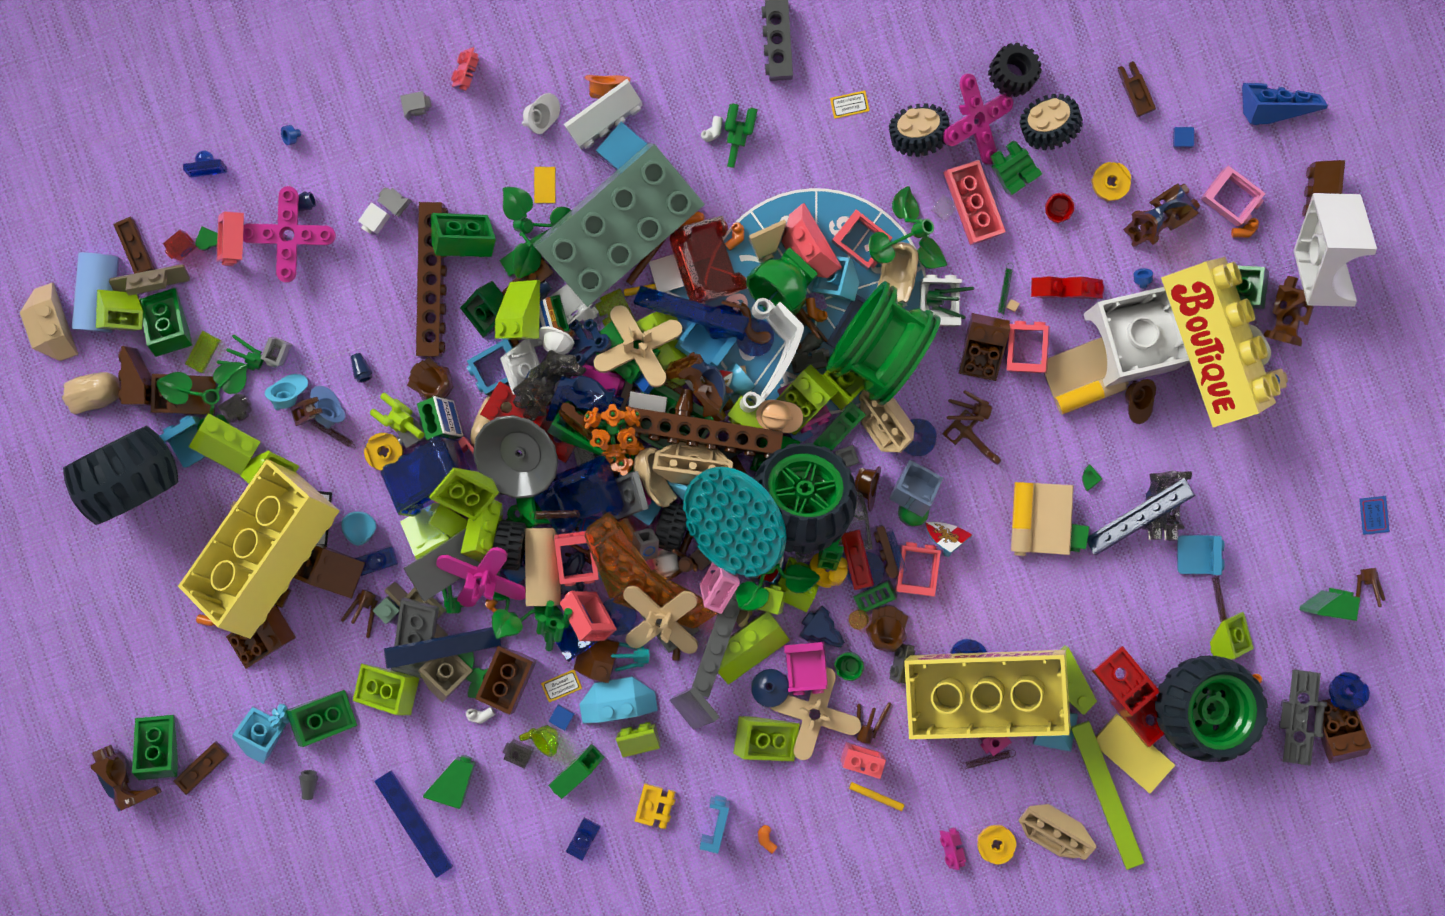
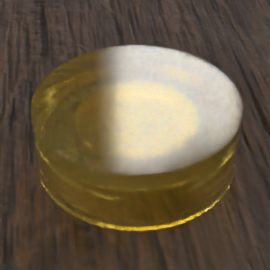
[849,609,869,630]

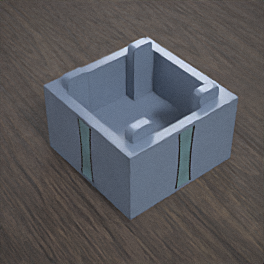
[889,460,943,517]

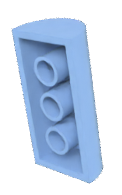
[72,252,119,333]

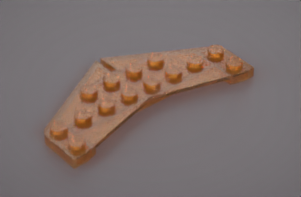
[584,512,718,628]

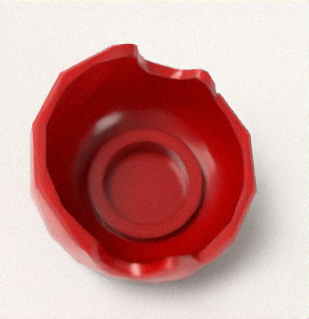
[1045,193,1075,223]

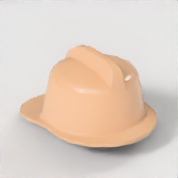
[756,400,803,433]

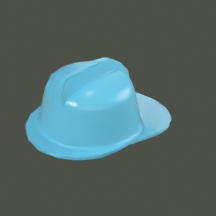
[265,374,308,410]

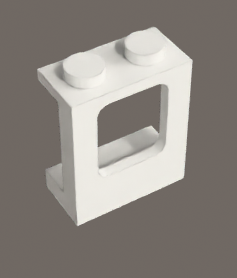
[920,275,962,327]

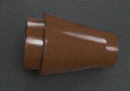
[674,389,693,417]

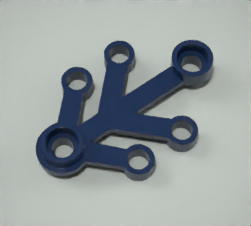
[558,319,611,367]

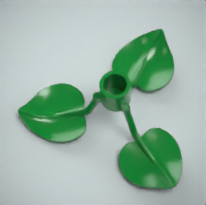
[869,186,947,269]
[502,187,571,278]
[157,362,247,431]
[736,563,820,611]
[492,576,564,639]

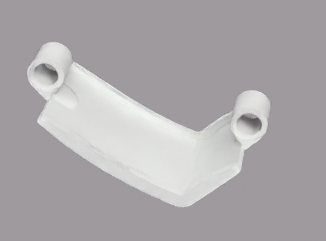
[740,298,804,413]

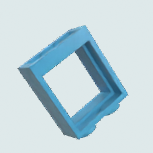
[466,339,513,395]

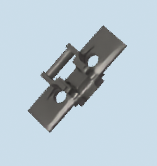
[1279,669,1327,766]

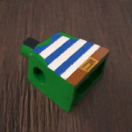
[539,295,569,331]

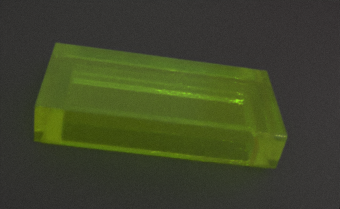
[185,331,221,373]

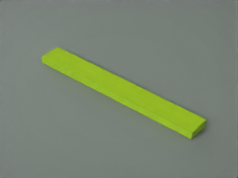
[1071,720,1144,870]

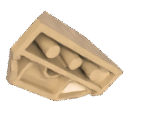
[20,283,78,361]
[859,390,914,453]
[653,442,733,485]
[1019,804,1096,860]

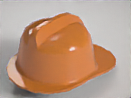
[585,75,631,99]

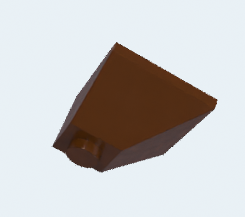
[573,639,620,683]

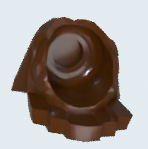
[407,357,454,401]
[866,605,908,652]

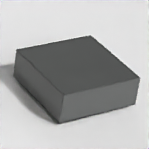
[835,445,860,468]

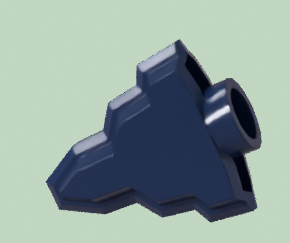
[561,551,585,595]
[799,605,845,648]

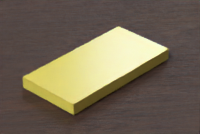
[1096,713,1175,794]

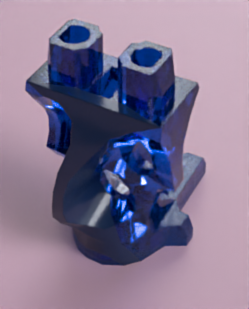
[546,375,624,421]

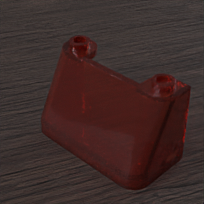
[670,215,747,306]

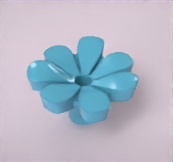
[268,704,289,728]

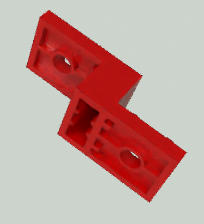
[480,381,576,463]
[1092,646,1164,747]

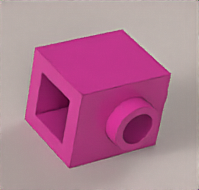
[980,737,1012,756]

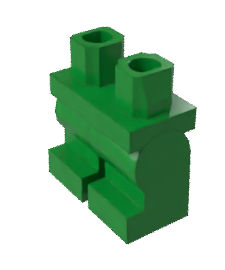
[990,141,1042,195]
[817,537,844,571]

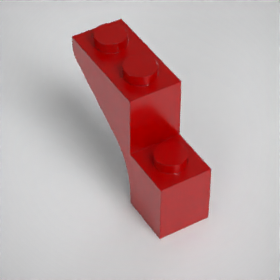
[1031,276,1104,299]

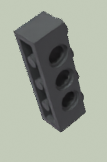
[761,0,793,81]

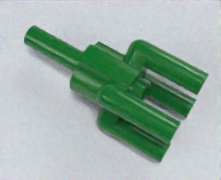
[725,103,758,168]
[536,600,572,651]

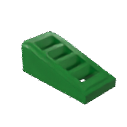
[853,579,897,614]

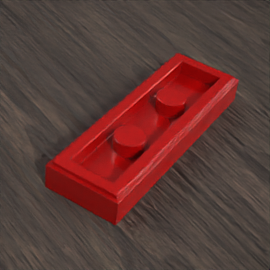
[841,529,874,590]

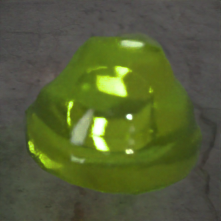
[519,725,559,757]

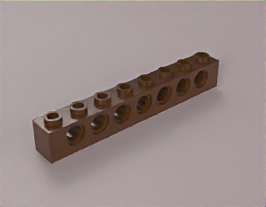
[416,202,448,357]
[625,407,783,459]

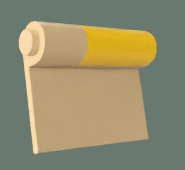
[1040,337,1129,415]
[1011,482,1074,556]

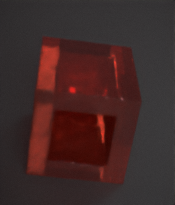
[163,229,197,261]

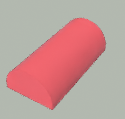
[943,160,1006,245]

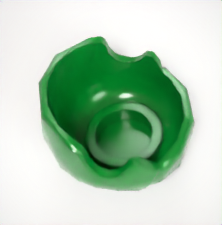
[898,505,929,527]
[834,652,864,681]

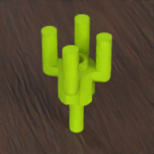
[370,393,424,439]

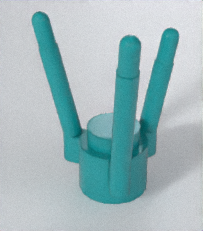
[611,640,649,672]

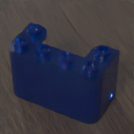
[380,436,470,517]

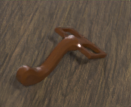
[721,299,771,344]
[942,409,1001,465]

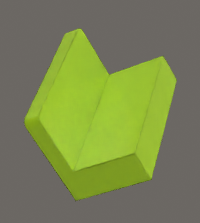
[428,503,468,537]

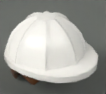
[539,326,574,356]

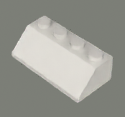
[564,79,643,150]

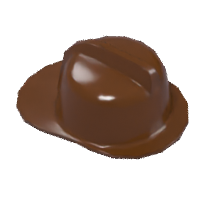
[1125,379,1156,424]
[855,466,881,512]

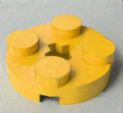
[1091,162,1131,201]
[364,433,404,471]
[809,553,848,588]
[977,825,1016,865]

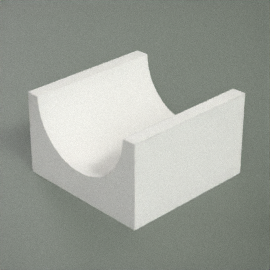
[1294,193,1377,307]
[1084,287,1190,387]

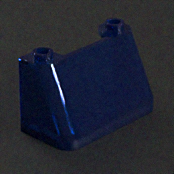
[534,456,624,534]

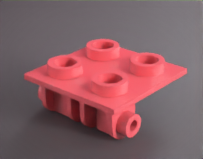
[451,47,479,91]

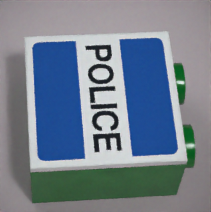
[417,396,463,444]

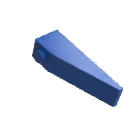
[1242,83,1328,125]

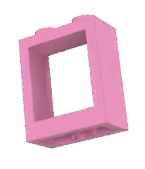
[1201,165,1266,227]
[699,563,740,614]

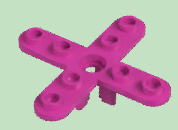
[943,74,1013,165]
[243,186,336,283]
[436,547,526,607]

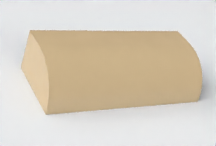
[525,528,561,606]

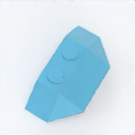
[579,676,658,723]

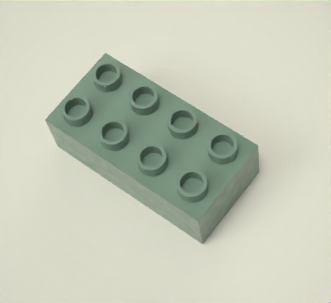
[533,143,705,307]

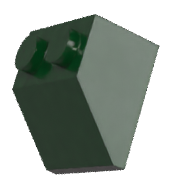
[460,281,504,338]

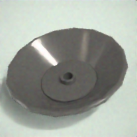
[473,415,558,499]

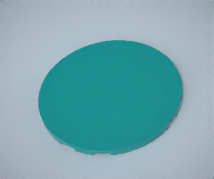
[683,467,786,577]

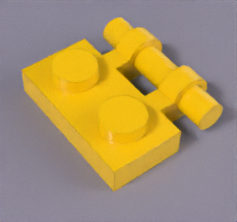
[634,783,676,829]

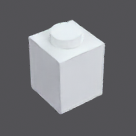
[358,202,390,235]

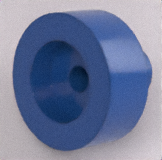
[281,125,301,145]
[1133,268,1153,289]

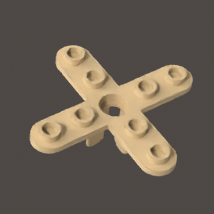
[594,306,682,387]
[623,586,698,654]
[770,667,861,760]

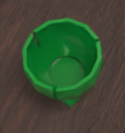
[746,247,818,316]

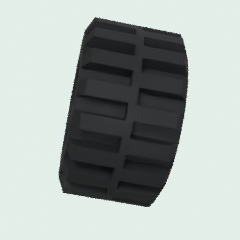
[988,43,1042,97]
[655,502,687,552]
[493,520,527,571]

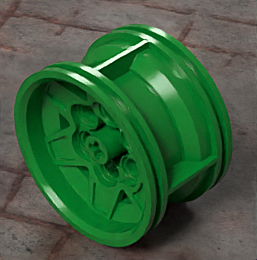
[826,281,941,406]

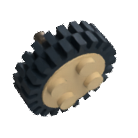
[1019,94,1083,150]
[889,103,950,157]

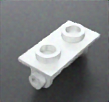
[565,303,599,336]

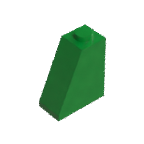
[548,744,605,799]
[423,755,476,809]

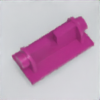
[940,828,966,870]

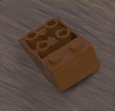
[959,313,1010,381]
[118,346,152,406]
[151,374,216,415]
[293,543,365,599]
[226,606,296,669]
[1313,694,1372,764]

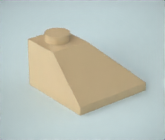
[749,219,786,262]

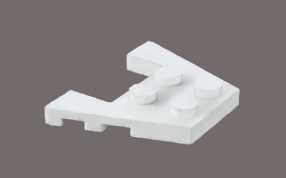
[500,339,568,399]

